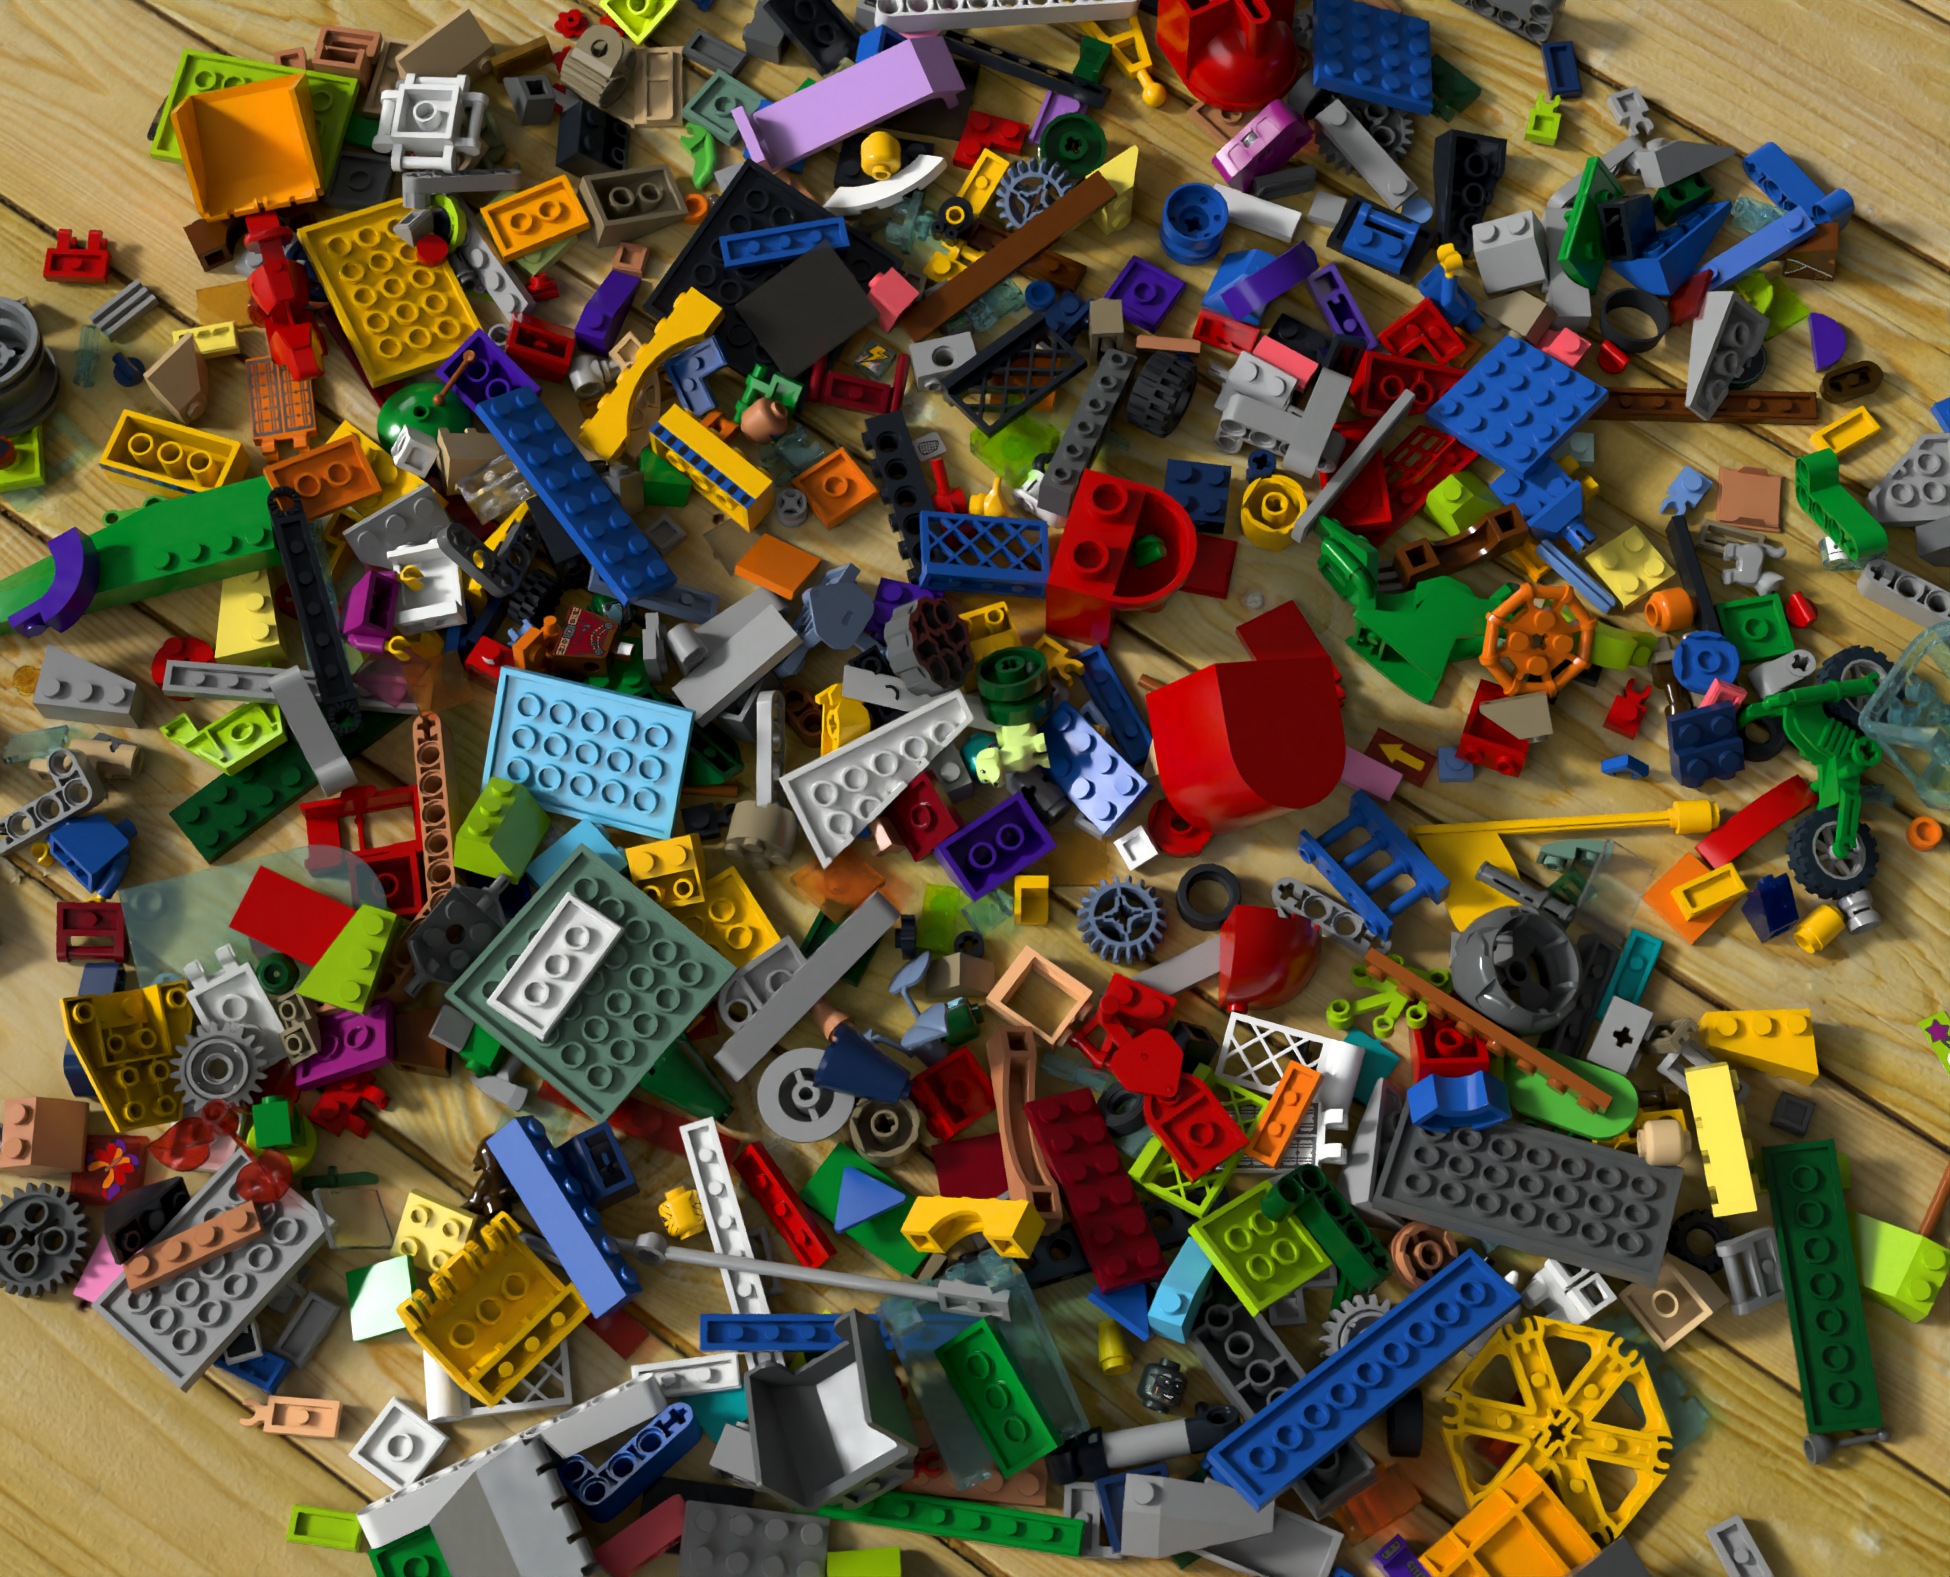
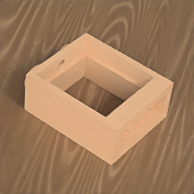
[986,945,1094,1054]

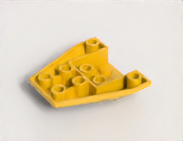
[59,980,193,1133]

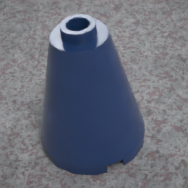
[812,1022,915,1105]

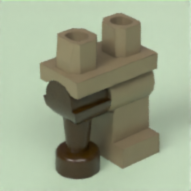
[1648,631,1705,717]

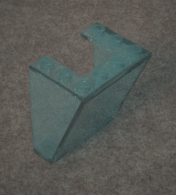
[874,1248,1091,1492]

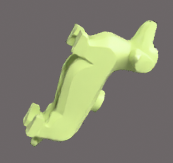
[976,718,1050,788]

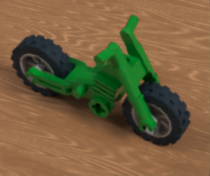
[1736,645,1906,900]

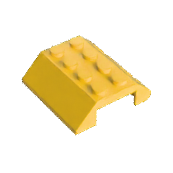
[396,1211,591,1409]

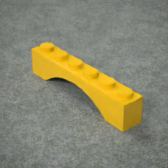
[577,287,725,466]

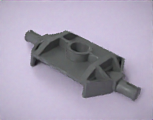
[403,872,512,998]

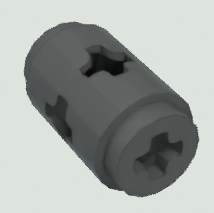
[1005,765,1072,827]

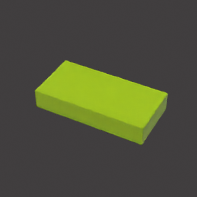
[285,1504,364,1553]

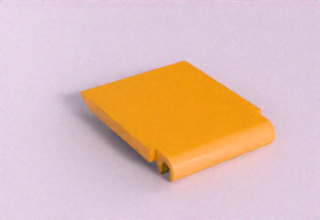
[1417,1462,1601,1577]

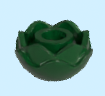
[256,953,300,995]

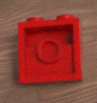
[908,1046,996,1143]

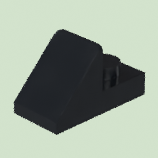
[1315,333,1368,385]

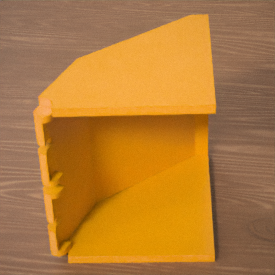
[170,72,325,223]

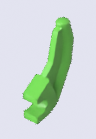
[680,122,719,190]

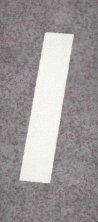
[842,665,1001,733]

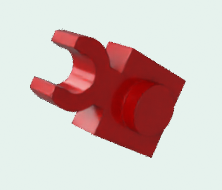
[1602,678,1651,740]

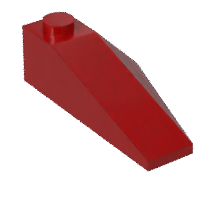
[1349,350,1469,418]

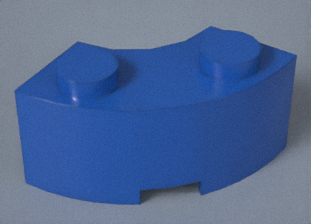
[1407,1070,1512,1133]

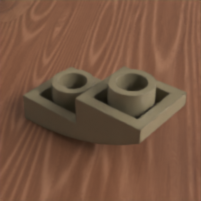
[272,987,321,1066]

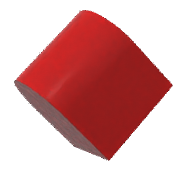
[1145,656,1346,834]

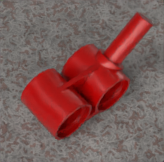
[930,457,977,548]

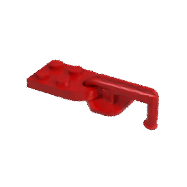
[1099,994,1250,1184]

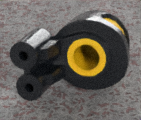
[931,196,973,247]

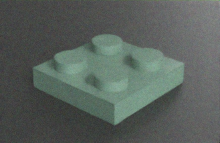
[681,69,766,147]

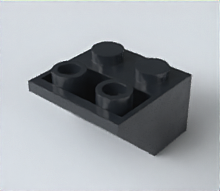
[555,100,631,178]

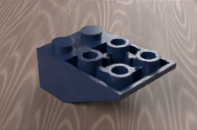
[543,1120,641,1238]

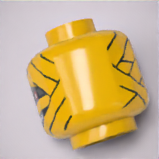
[658,1185,707,1241]

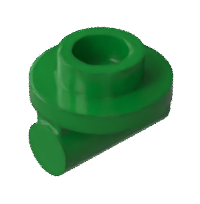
[1132,534,1167,569]

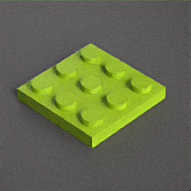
[1188,1179,1333,1318]

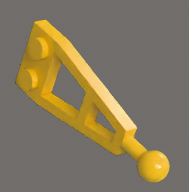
[1064,0,1167,107]

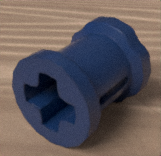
[1246,449,1277,485]

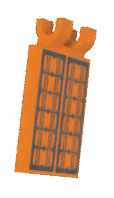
[245,355,319,465]

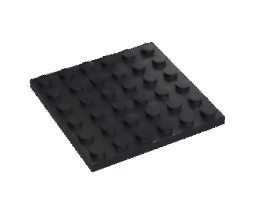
[642,158,904,414]

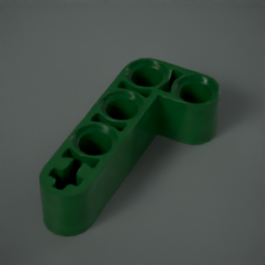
[1260,1163,1395,1293]

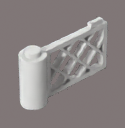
[1215,1011,1366,1115]
[423,1336,573,1424]

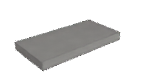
[672,604,803,728]

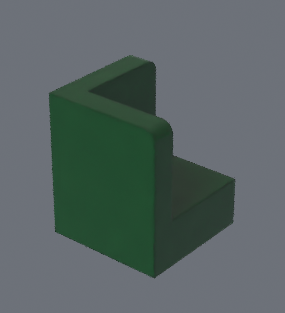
[1072,35,1113,85]

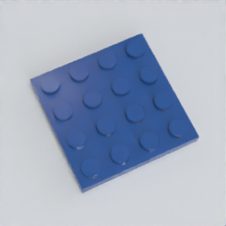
[1313,0,1433,116]
[1425,333,1609,481]

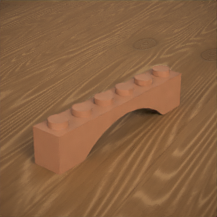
[986,1025,1063,1236]

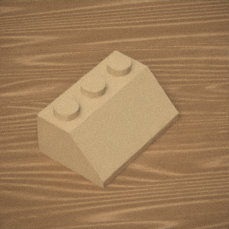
[394,5,496,85]

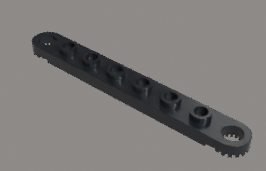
[267,486,362,737]

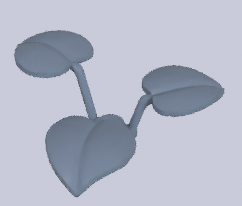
[860,950,949,1068]

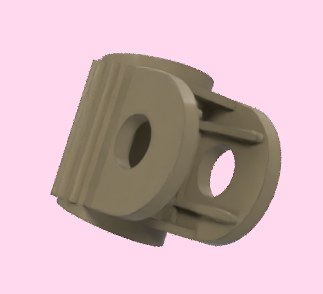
[560,25,637,110]

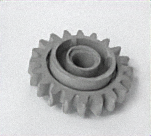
[169,1021,269,1117]
[1318,1294,1390,1358]

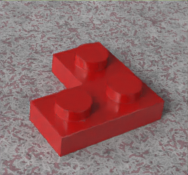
[953,110,1029,171]
[1377,296,1467,365]

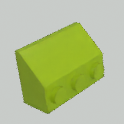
[453,776,552,885]

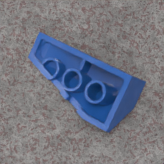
[1610,201,1733,297]

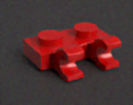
[43,229,112,284]
[307,1071,391,1140]

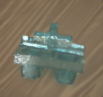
[885,191,936,255]
[1731,197,1789,234]

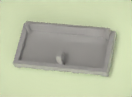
[1189,1477,1344,1577]

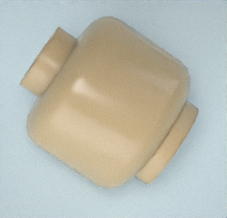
[1637,1119,1691,1166]

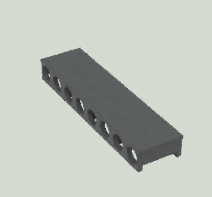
[1150,1268,1378,1521]

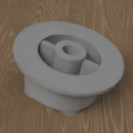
[757,1048,855,1143]

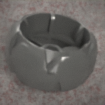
[1451,905,1583,1038]

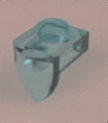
[960,888,1015,937]

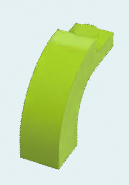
[1542,599,1658,671]

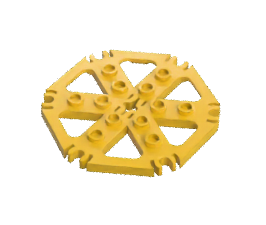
[1439,1315,1673,1544]

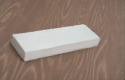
[1214,183,1302,243]
[631,1352,742,1400]

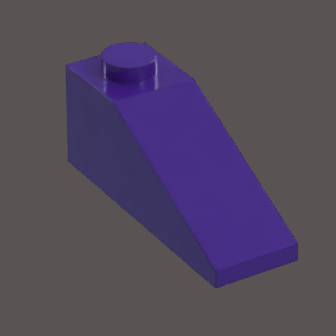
[1302,262,1378,351]
[574,270,642,359]

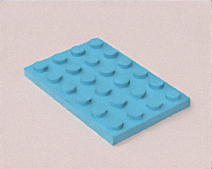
[480,665,696,840]

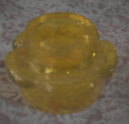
[13,665,41,697]

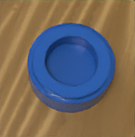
[1025,280,1056,313]

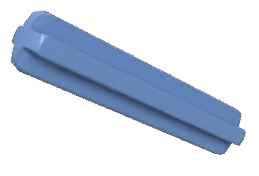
[1535,538,1617,613]

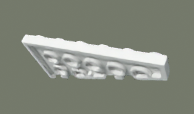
[778,688,974,869]

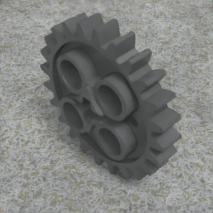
[1314,94,1414,178]
[0,1182,93,1298]

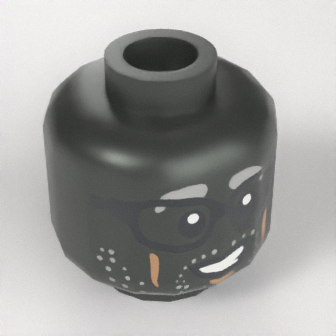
[1136,1358,1189,1415]

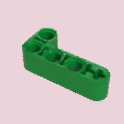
[1795,448,1888,561]

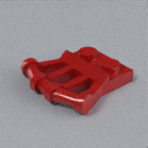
[1067,972,1179,1078]

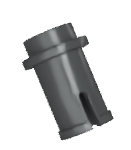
[447,252,478,292]

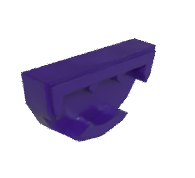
[1808,313,1846,373]

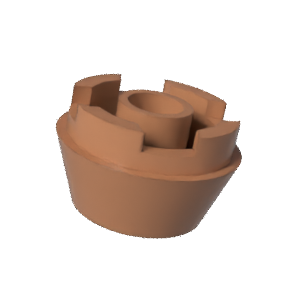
[1386,1221,1458,1290]

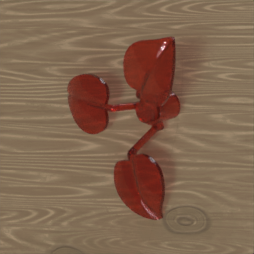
[147,1056,301,1204]

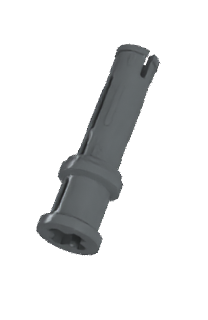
[1475,861,1577,930]

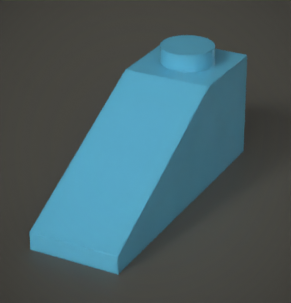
[1147,1237,1215,1344]

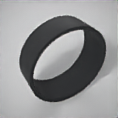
[1599,288,1670,353]

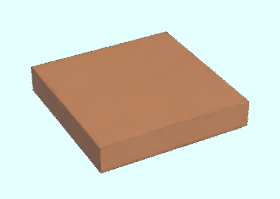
[1136,335,1201,358]

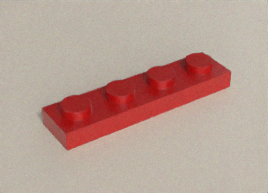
[732,1140,838,1269]

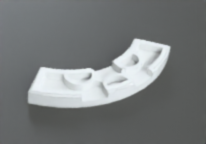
[823,154,947,216]

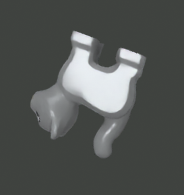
[1721,543,1787,596]

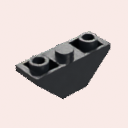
[104,1176,191,1265]

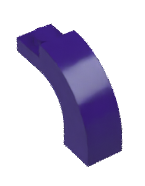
[1220,240,1320,321]
[7,527,100,639]

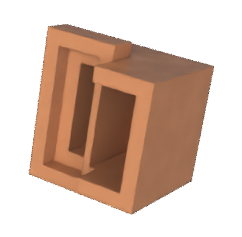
[312,24,383,97]

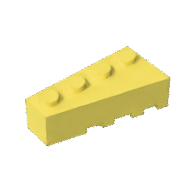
[215,567,289,667]
[1684,1061,1761,1218]

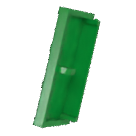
[1557,156,1626,296]

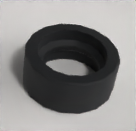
[1287,67,1339,120]
[1176,863,1241,931]
[1387,1387,1423,1458]

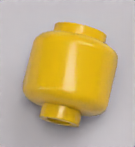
[861,131,901,180]

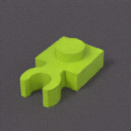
[1524,92,1561,146]

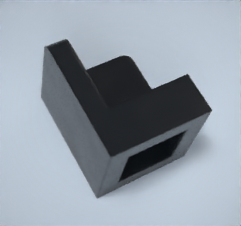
[1170,1020,1219,1074]

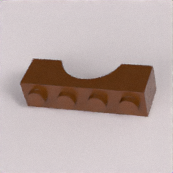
[183,201,318,272]
[1392,502,1529,592]

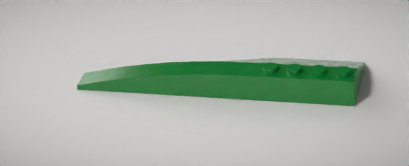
[0,475,283,636]

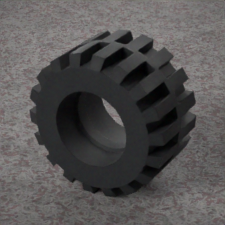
[1127,350,1198,439]

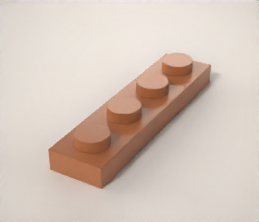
[123,1200,266,1296]

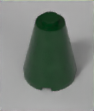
[638,1032,735,1125]

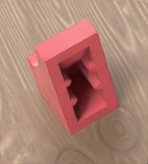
[866,267,920,334]
[1525,327,1591,372]

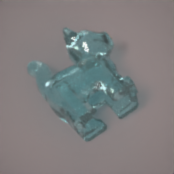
[756,423,824,488]

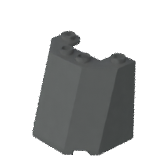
[743,1308,919,1513]

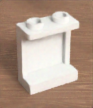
[387,538,467,636]

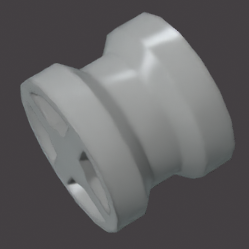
[775,488,808,528]

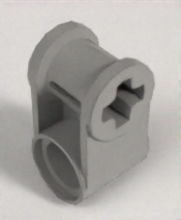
[1747,649,1816,702]

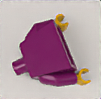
[337,565,424,661]

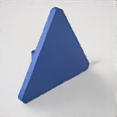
[834,1166,907,1234]

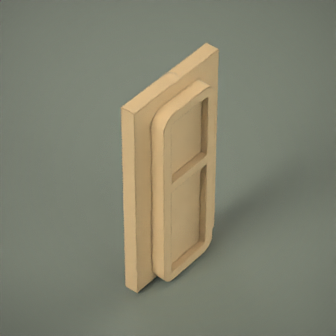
[634,46,683,128]

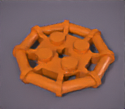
[1479,582,1598,699]

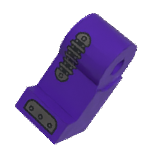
[1370,1533,1431,1577]

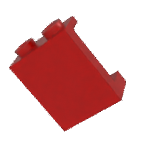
[1455,679,1530,778]

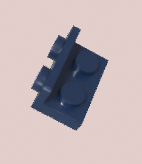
[1038,289,1095,350]

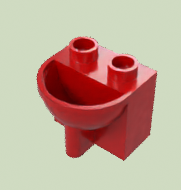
[1156,0,1300,112]
[1045,469,1197,650]

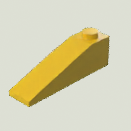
[461,493,537,614]

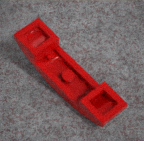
[1694,774,1819,870]

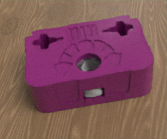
[1211,99,1315,194]

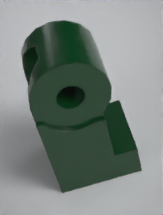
[1653,172,1715,227]

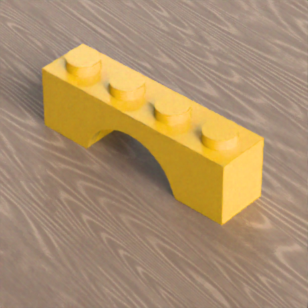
[900,1195,1046,1259]

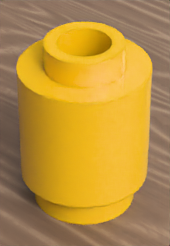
[1793,904,1845,954]

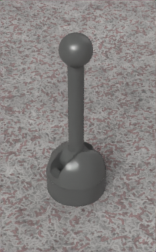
[1803,1428,1891,1465]

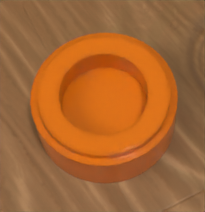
[682,194,710,225]
[1906,816,1943,852]

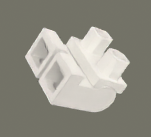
[1520,1259,1618,1338]

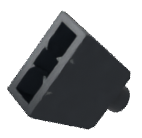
[1597,194,1658,260]

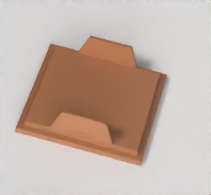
[1715,465,1784,534]

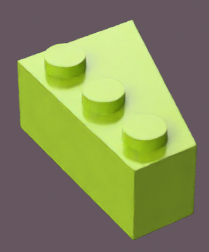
[295,904,401,1017]

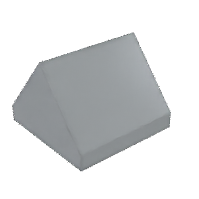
[392,209,434,248]

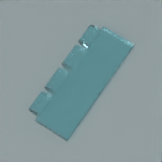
[1577,1312,1711,1457]

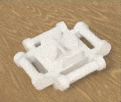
[372,73,489,173]

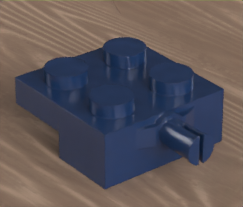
[1164,459,1232,537]

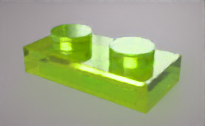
[915,883,960,956]

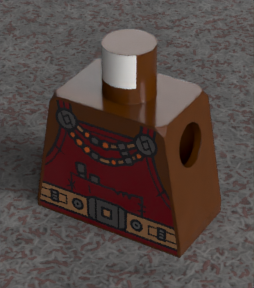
[552,605,635,678]

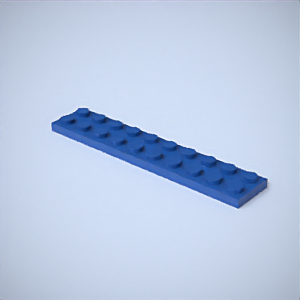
[1206,1248,1522,1513]

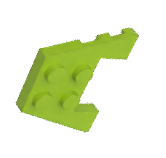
[159,659,288,776]

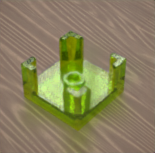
[970,394,1060,489]

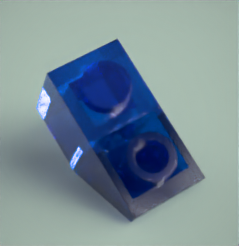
[1741,873,1799,943]

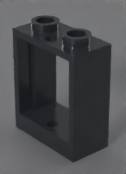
[525,495,591,592]

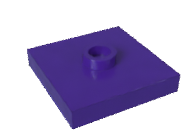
[1103,255,1187,335]

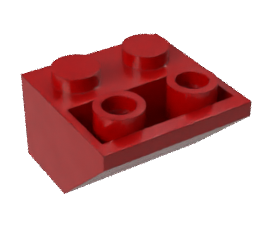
[504,310,575,384]

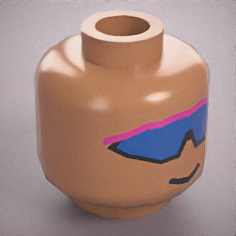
[741,397,788,445]

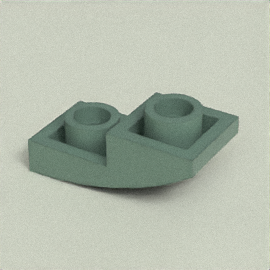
[1535,839,1612,872]

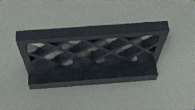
[939,310,1088,439]

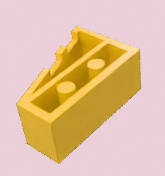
[1697,1008,1819,1087]

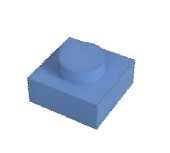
[1436,747,1474,783]

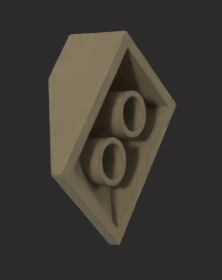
[576,164,689,248]

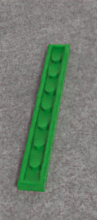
[793,1490,1086,1559]

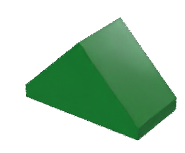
[636,446,693,507]

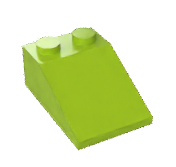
[1846,1209,1950,1324]

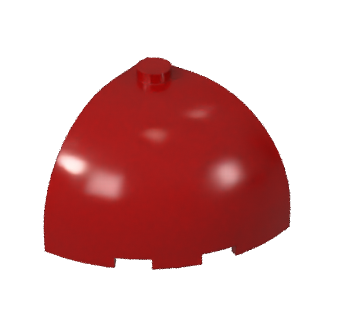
[1218,904,1322,1015]

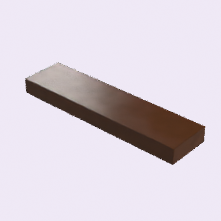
[964,218,1087,293]

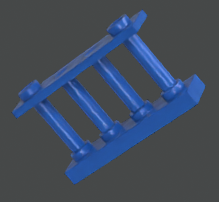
[1298,789,1451,943]

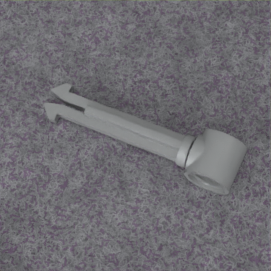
[567,345,695,399]

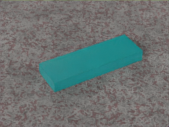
[1594,928,1665,1033]

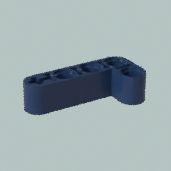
[63,963,126,1098]

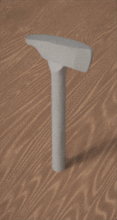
[469,1054,529,1112]

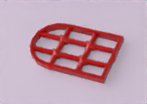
[1383,425,1459,490]

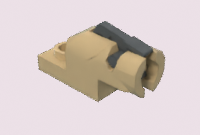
[28,733,144,789]

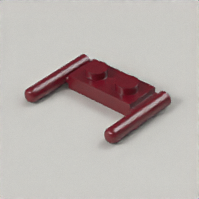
[807,335,911,416]

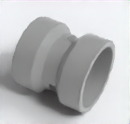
[1837,890,1882,935]

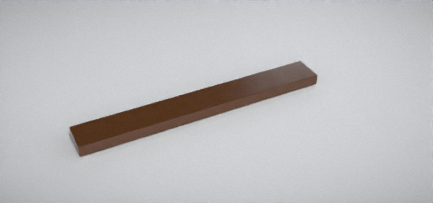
[897,170,1117,343]
[1588,387,1818,425]

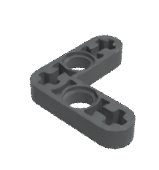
[437,518,543,598]

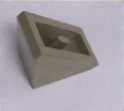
[926,952,995,997]

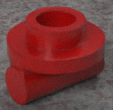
[525,273,560,302]
[1597,339,1632,374]
[1784,591,1818,629]

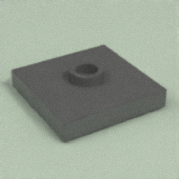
[323,150,396,211]

